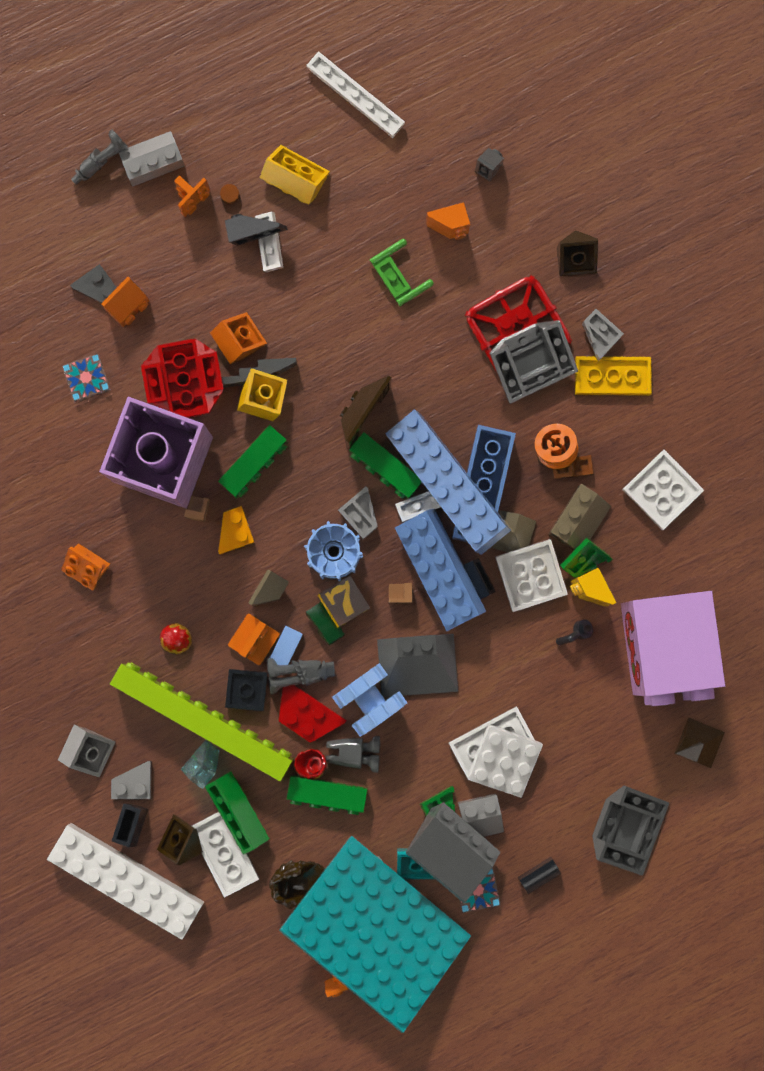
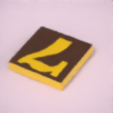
[317,576,370,628]

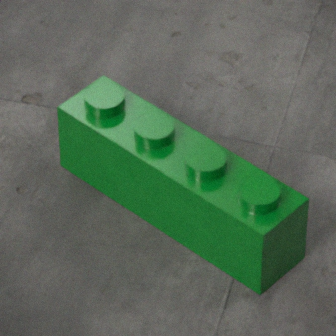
[218,425,288,499]
[349,432,422,499]
[205,771,270,855]
[286,775,367,815]

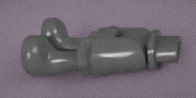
[71,129,128,185]
[267,658,335,694]

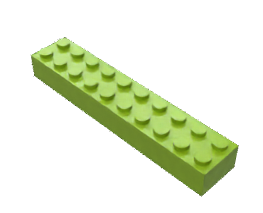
[110,662,294,782]

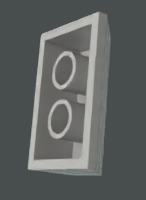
[119,131,185,186]

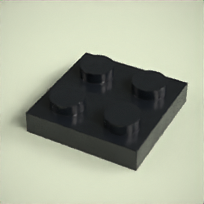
[225,669,268,711]

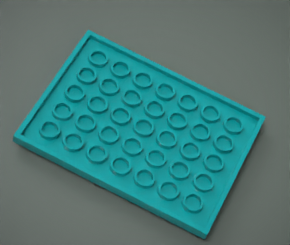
[279,836,471,1033]

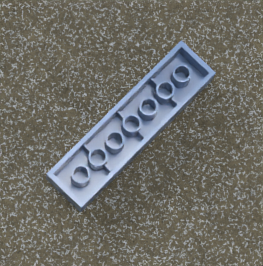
[385,409,511,555]

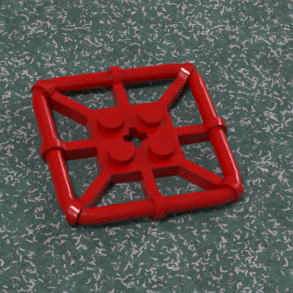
[465,275,572,372]

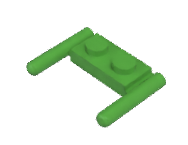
[369,239,434,306]

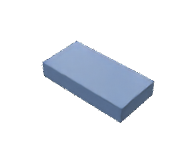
[270,626,303,665]

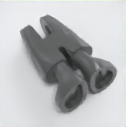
[326,736,380,773]

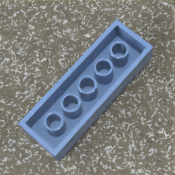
[452,425,516,542]
[395,508,486,631]

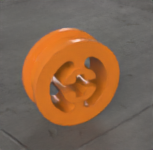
[535,424,579,469]

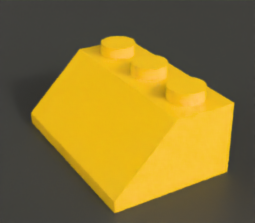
[260,145,330,205]
[570,568,616,607]

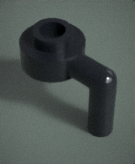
[556,619,593,645]

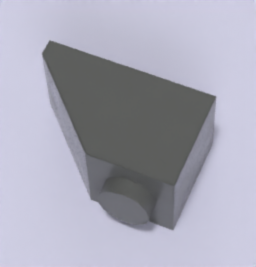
[475,148,504,182]

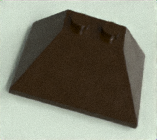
[340,375,392,450]

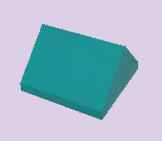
[397,848,435,879]

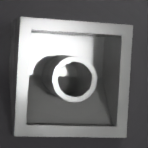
[58,724,115,777]
[458,794,504,837]

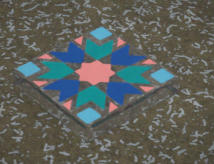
[62,354,111,402]
[460,867,500,913]

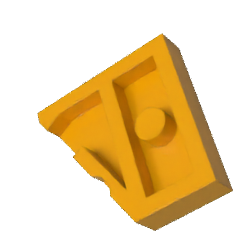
[218,506,255,555]

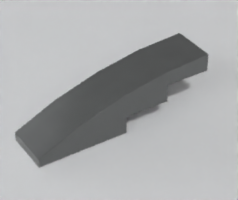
[222,358,297,388]

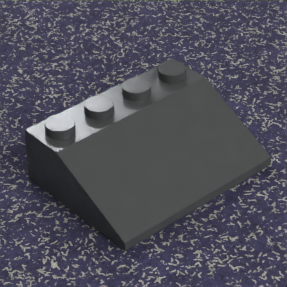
[406,802,500,903]

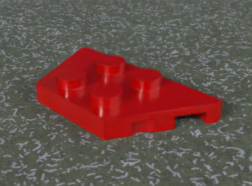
[278,685,347,743]

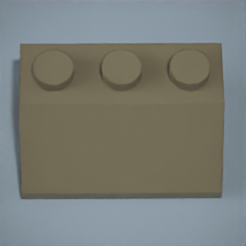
[548,484,611,550]

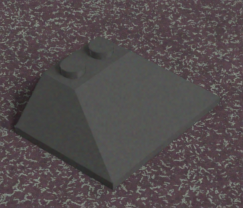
[489,320,578,404]
[377,634,458,697]
[592,786,669,876]

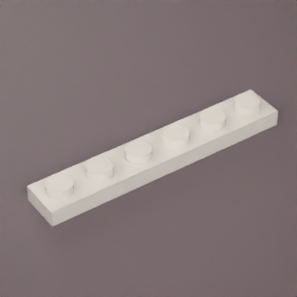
[306,51,405,138]

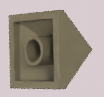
[490,510,536,553]
[249,570,289,607]

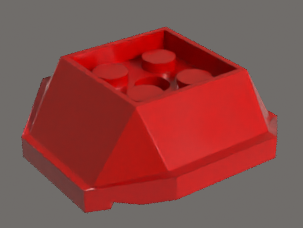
[141,338,224,418]

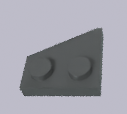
[70,264,117,303]

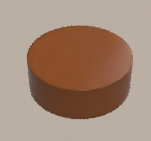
[220,184,239,204]

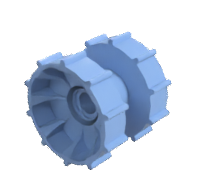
[304,521,363,582]
[332,663,408,737]

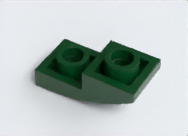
[306,602,345,646]

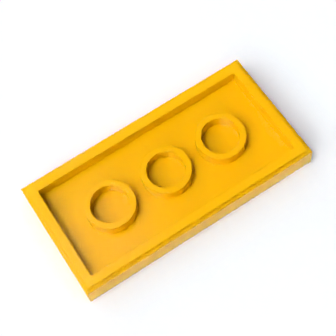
[575,356,652,396]

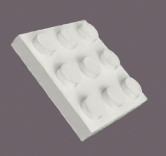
[622,450,704,530]
[495,539,568,612]
[467,724,543,798]

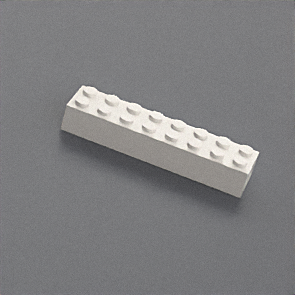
[47,823,204,939]

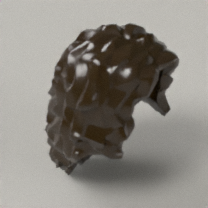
[269,860,326,909]

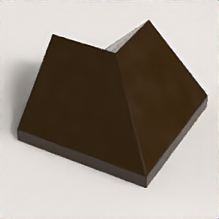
[557,230,598,276]
[675,718,725,768]
[157,814,203,865]

